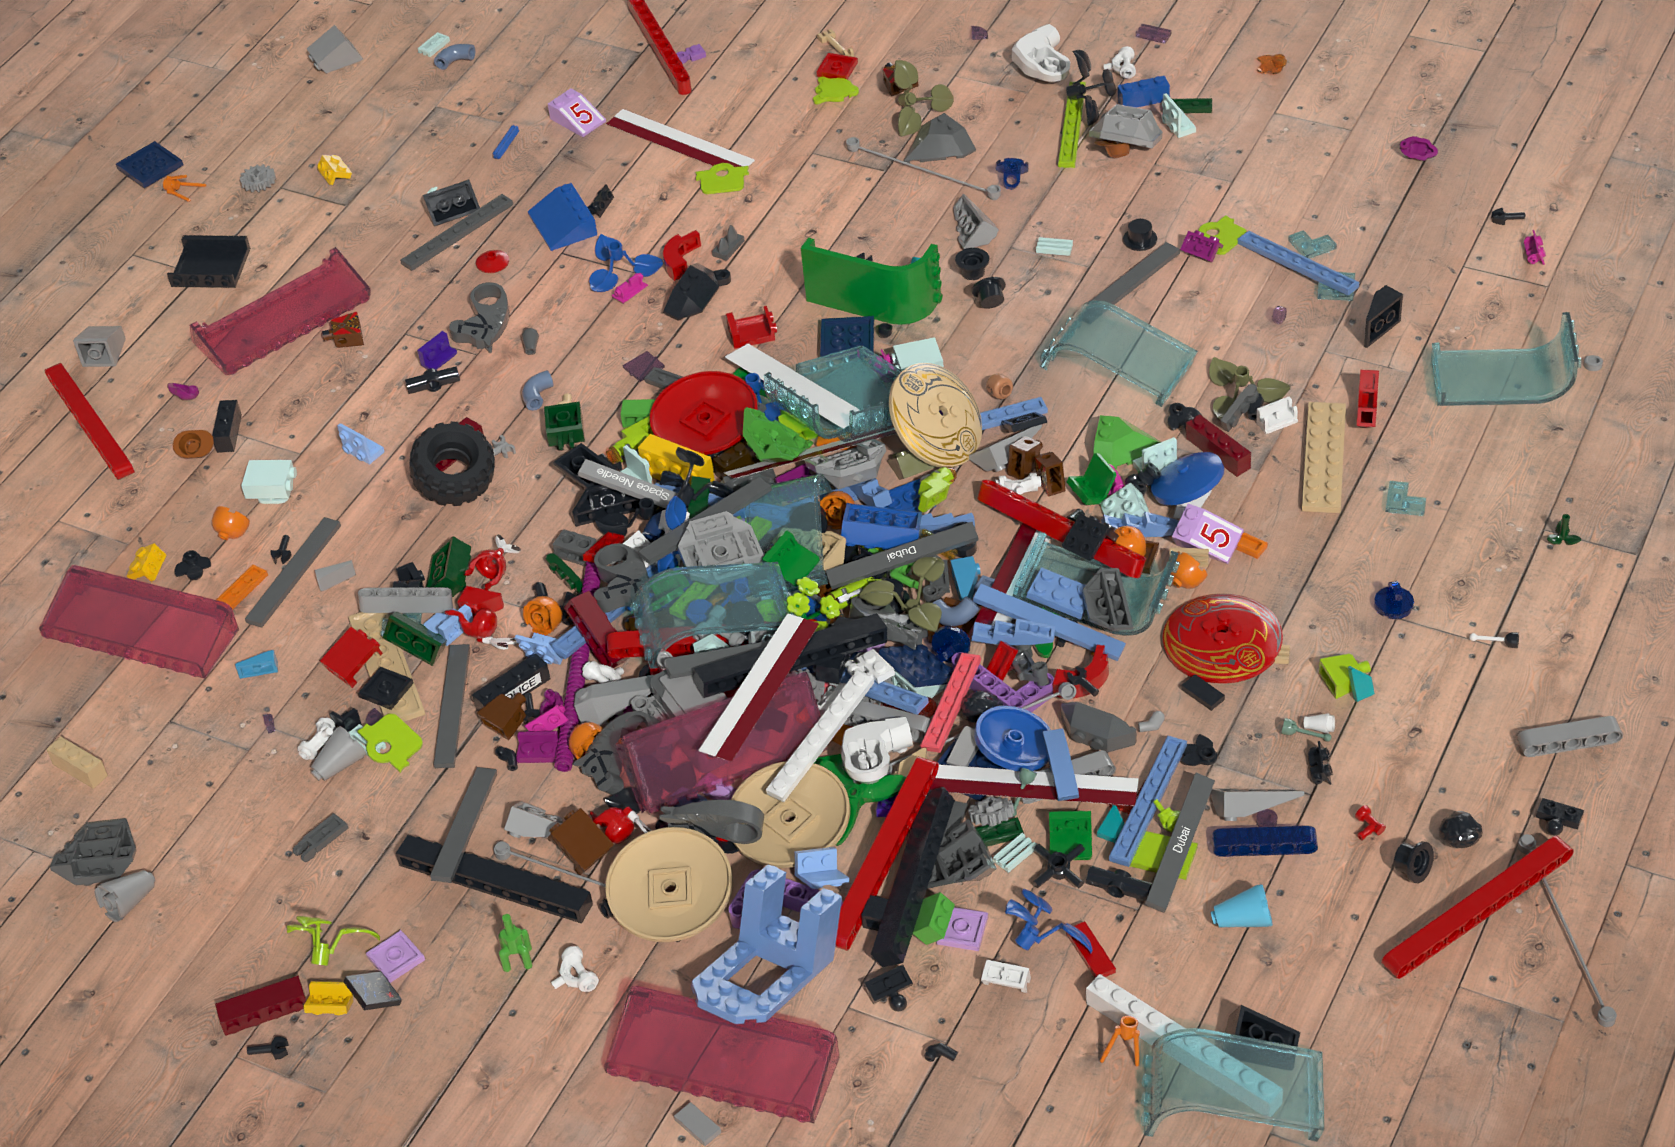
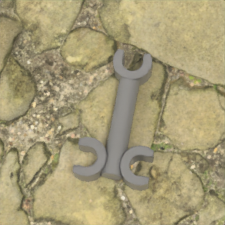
[492,435,516,459]

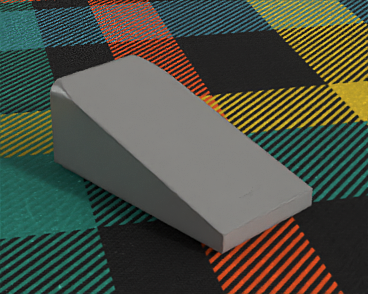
[315,560,356,591]
[947,726,979,767]

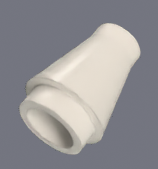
[1304,713,1335,734]

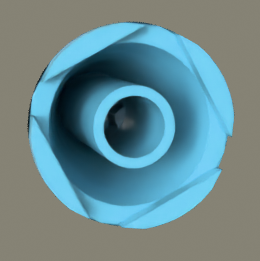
[1211,884,1273,928]

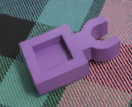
[676,44,706,64]

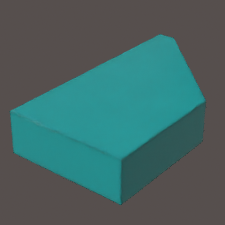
[1348,666,1375,702]
[1097,805,1125,843]

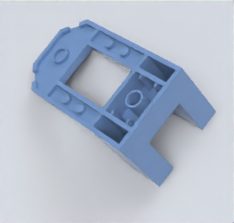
[691,864,842,1024]

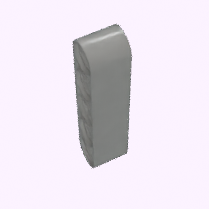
[358,588,453,613]
[844,701,931,743]
[1517,716,1623,757]
[1021,750,1116,804]

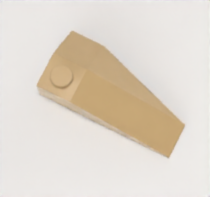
[772,529,846,578]

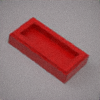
[987,641,1019,681]

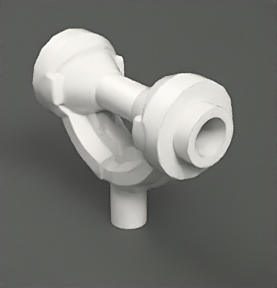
[1104,46,1136,79]
[995,473,1041,495]
[582,661,624,683]
[298,718,336,760]
[551,946,599,992]

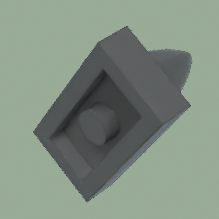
[712,225,745,261]

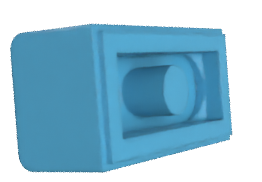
[235,650,278,679]

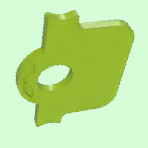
[695,163,749,194]
[1199,215,1247,255]
[357,714,423,773]

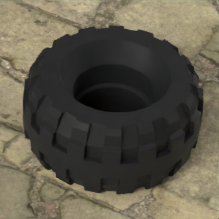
[409,421,495,506]

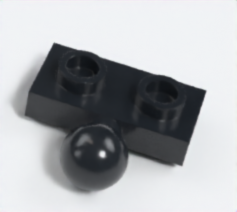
[1536,798,1584,836]
[864,964,913,1012]

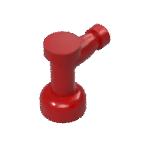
[1355,805,1386,841]

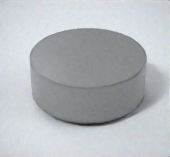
[1584,355,1603,371]

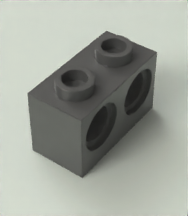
[553,529,597,566]

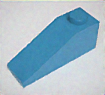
[951,556,981,601]

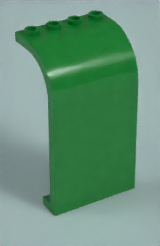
[800,237,943,325]

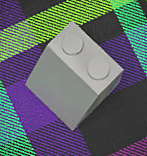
[307,25,363,73]
[73,326,126,367]

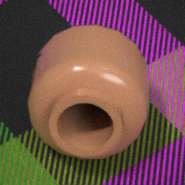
[986,373,1013,399]

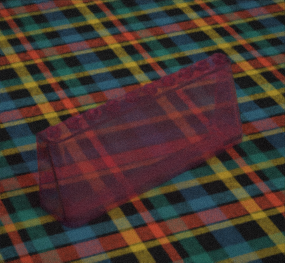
[189,247,371,375]
[39,565,239,679]
[615,672,829,814]
[604,986,840,1123]

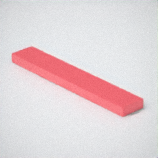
[920,653,981,753]

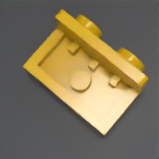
[318,155,352,185]
[127,543,166,582]
[304,981,354,1015]

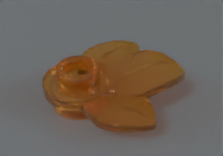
[1257,54,1287,74]

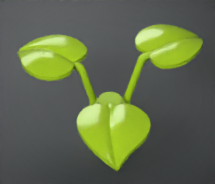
[286,916,380,966]

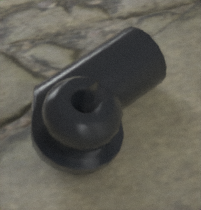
[495,746,518,771]
[924,1043,958,1062]

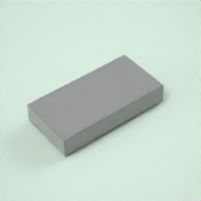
[674,1102,721,1147]

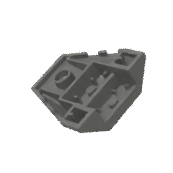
[50,818,137,886]

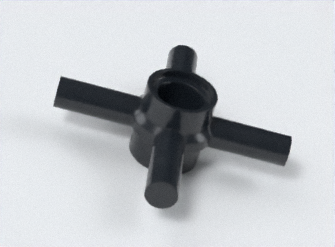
[1033,844,1085,888]

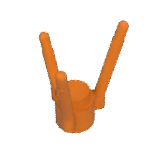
[163,175,206,202]
[1100,1016,1140,1066]

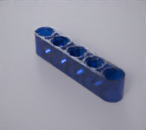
[1212,826,1318,857]

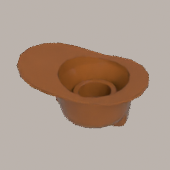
[1095,139,1130,158]
[173,430,214,458]

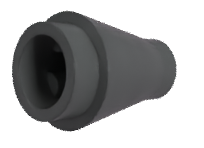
[522,328,539,355]

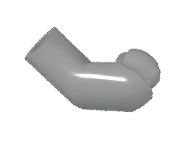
[1138,711,1165,732]

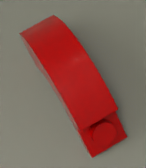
[663,230,701,281]
[1357,369,1379,427]
[1053,644,1109,698]

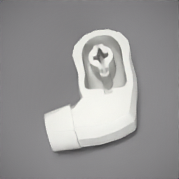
[1012,24,1071,82]
[841,717,913,784]

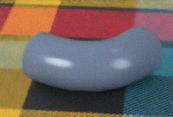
[434,44,476,70]
[522,370,554,411]
[933,596,980,627]

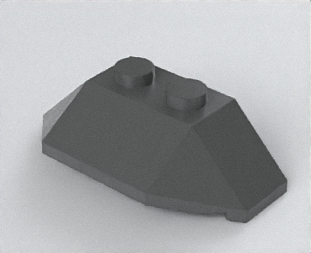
[1082,568,1134,631]
[1061,702,1137,753]

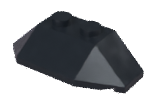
[663,263,719,321]
[572,485,641,527]

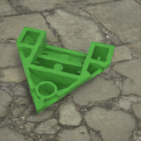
[743,407,814,462]
[1093,415,1161,470]

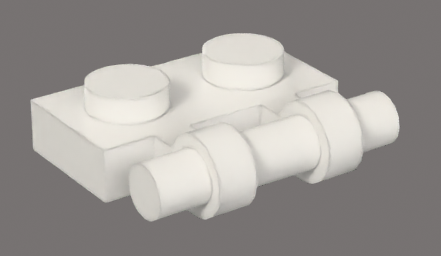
[845,649,895,684]

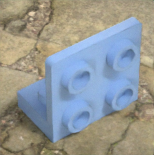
[337,423,385,465]
[423,604,473,646]
[515,633,563,665]
[795,847,849,889]

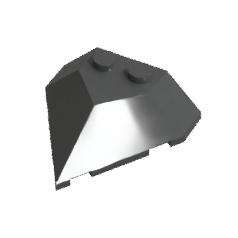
[904,113,976,163]
[927,819,997,889]

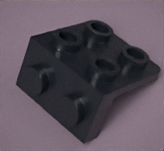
[1062,514,1119,561]

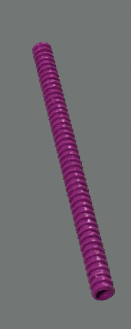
[554,561,601,772]

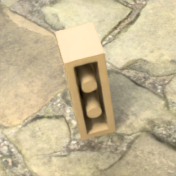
[46,736,108,789]

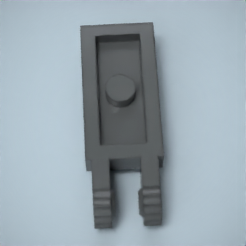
[1221,383,1259,432]
[292,813,349,862]

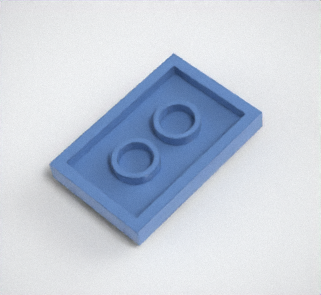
[1026,567,1086,620]

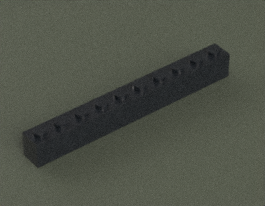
[694,613,887,698]
[871,787,955,967]
[396,835,593,924]

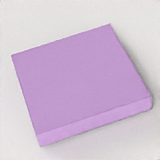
[937,907,988,951]
[366,930,425,983]

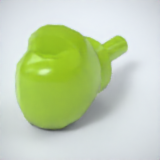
[1153,799,1180,832]

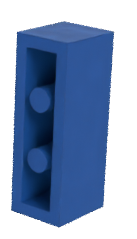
[1118,75,1170,108]

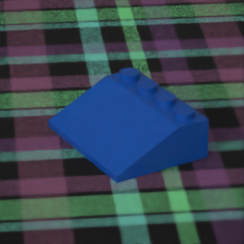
[528,183,598,251]
[841,503,922,550]

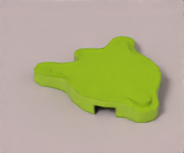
[813,77,859,105]

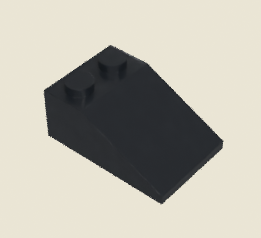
[1364,285,1403,348]
[1221,1005,1301,1072]

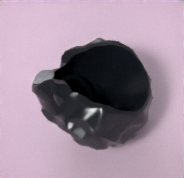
[960,690,1003,722]
[1439,811,1483,848]

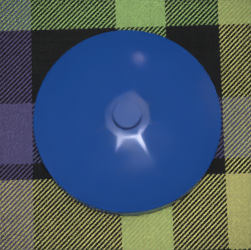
[1151,452,1224,505]
[974,706,1051,771]

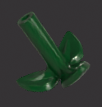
[1547,514,1582,545]

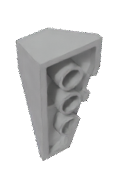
[953,194,999,249]
[969,425,1042,472]
[574,675,654,727]
[1211,789,1304,821]
[504,801,563,838]

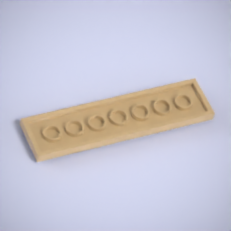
[1302,402,1346,513]
[348,612,426,722]

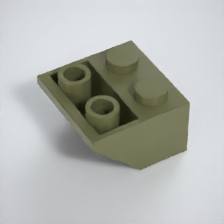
[887,450,935,480]

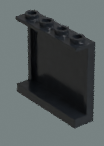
[167,235,251,288]

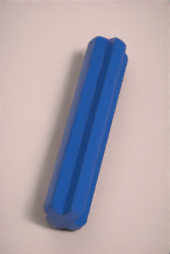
[492,125,519,159]

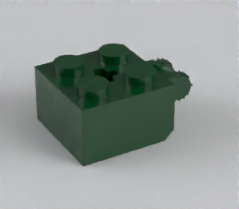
[544,401,585,450]

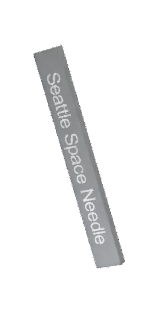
[578,459,711,512]

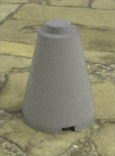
[311,726,367,781]
[94,870,155,922]

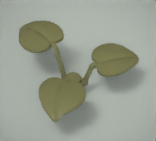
[894,60,954,137]
[1209,357,1290,420]
[860,557,945,632]

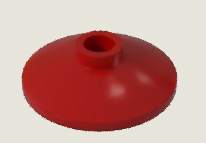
[476,250,509,273]

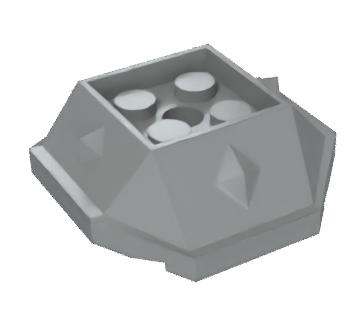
[1089,104,1163,148]
[805,439,886,490]
[678,511,764,586]

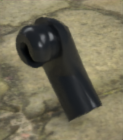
[532,582,548,598]

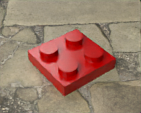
[817,53,858,80]

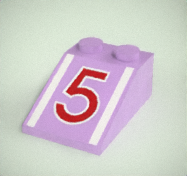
[548,88,606,137]
[1172,503,1244,564]

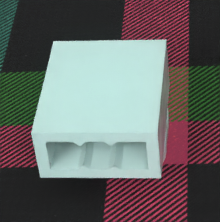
[891,337,944,376]
[241,460,297,504]

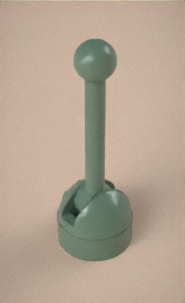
[1281,718,1332,742]
[1013,767,1037,817]

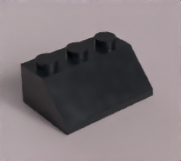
[421,179,480,227]
[553,443,617,489]

